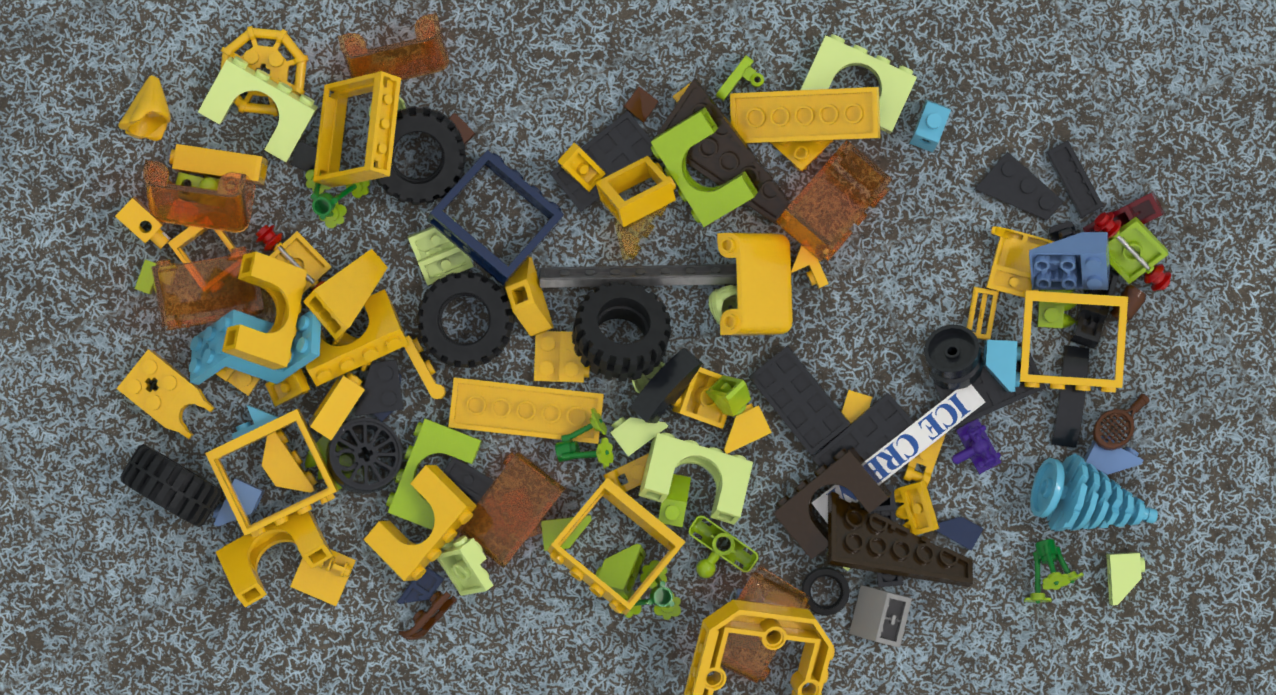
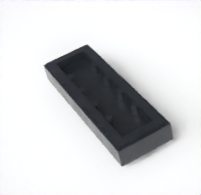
[1045,140,1104,219]

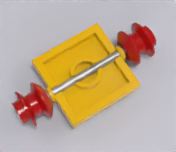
[256,225,332,294]

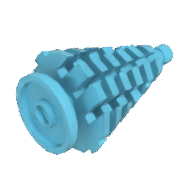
[1030,454,1158,532]

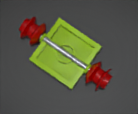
[1094,212,1171,291]

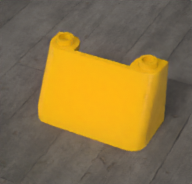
[717,233,793,336]

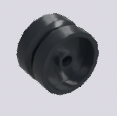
[924,324,983,390]

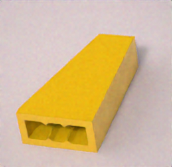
[169,144,268,185]
[303,249,388,340]

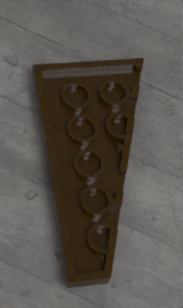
[654,78,792,225]
[828,491,973,587]

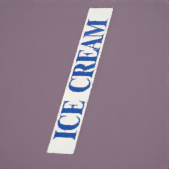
[812,384,985,524]

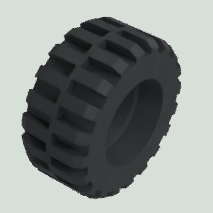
[374,106,466,205]
[417,271,514,368]
[572,282,671,381]
[121,444,222,527]

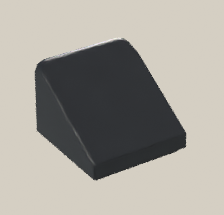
[290,141,317,172]

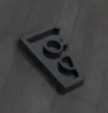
[974,152,1064,221]

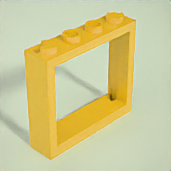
[313,71,401,188]
[1020,290,1128,393]
[205,409,339,538]
[547,478,685,615]

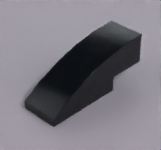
[1070,269,1119,349]
[630,348,703,423]

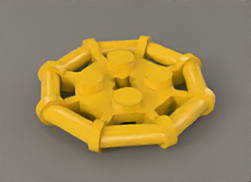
[220,26,309,117]

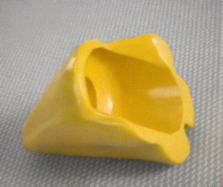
[118,75,171,141]

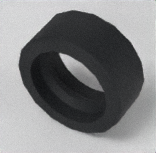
[801,567,850,616]

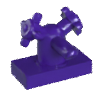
[952,418,1002,474]

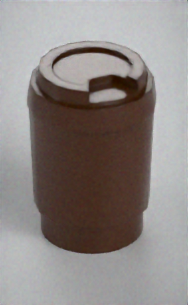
[1110,284,1147,325]

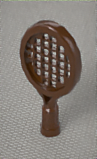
[1093,394,1150,450]

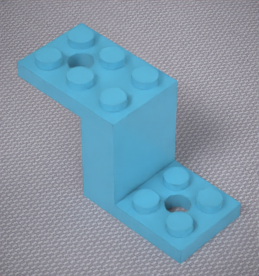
[189,309,321,385]

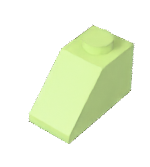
[610,417,668,456]
[1106,552,1145,605]

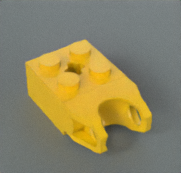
[116,349,215,439]

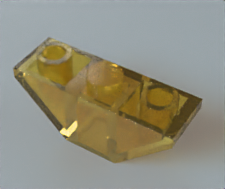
[615,205,668,262]

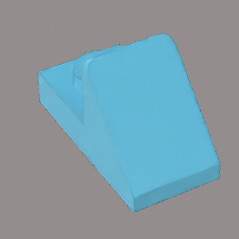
[232,405,279,439]

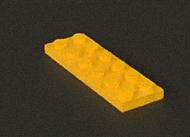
[730,87,880,143]
[448,378,604,444]

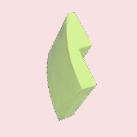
[408,218,474,286]

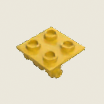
[770,140,834,171]
[290,549,356,606]

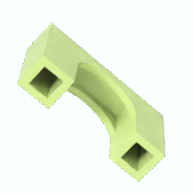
[801,34,917,134]
[198,56,318,162]
[638,433,753,525]

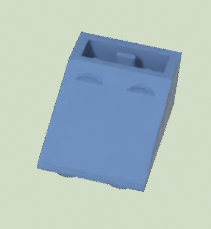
[1029,232,1110,290]

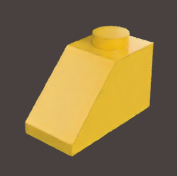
[723,403,772,454]

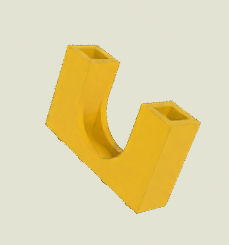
[222,251,307,370]
[305,289,408,387]
[364,465,477,581]
[216,511,333,607]

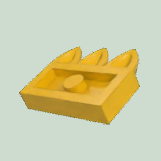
[894,480,939,535]

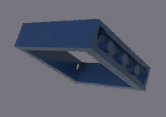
[426,150,564,286]

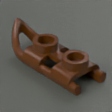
[398,591,457,640]

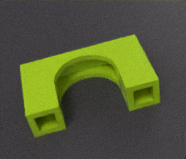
[651,107,758,227]
[386,418,482,530]

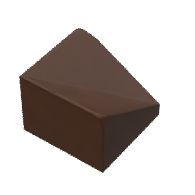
[624,87,659,123]

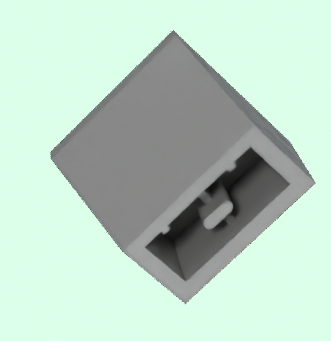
[849,585,912,648]

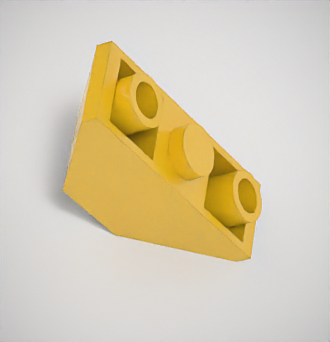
[505,257,554,336]
[261,429,318,493]

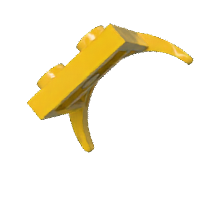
[986,226,1055,298]

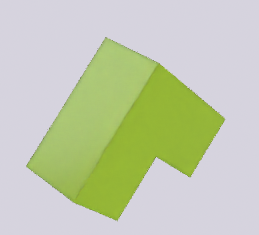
[135,259,177,295]

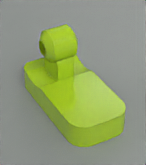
[715,55,764,102]

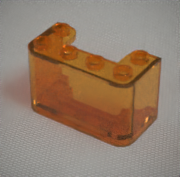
[775,140,892,262]

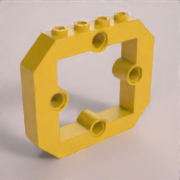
[684,600,835,695]

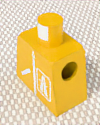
[115,196,171,249]

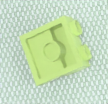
[437,535,493,596]

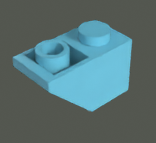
[983,340,1021,392]

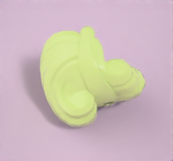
[708,285,738,325]

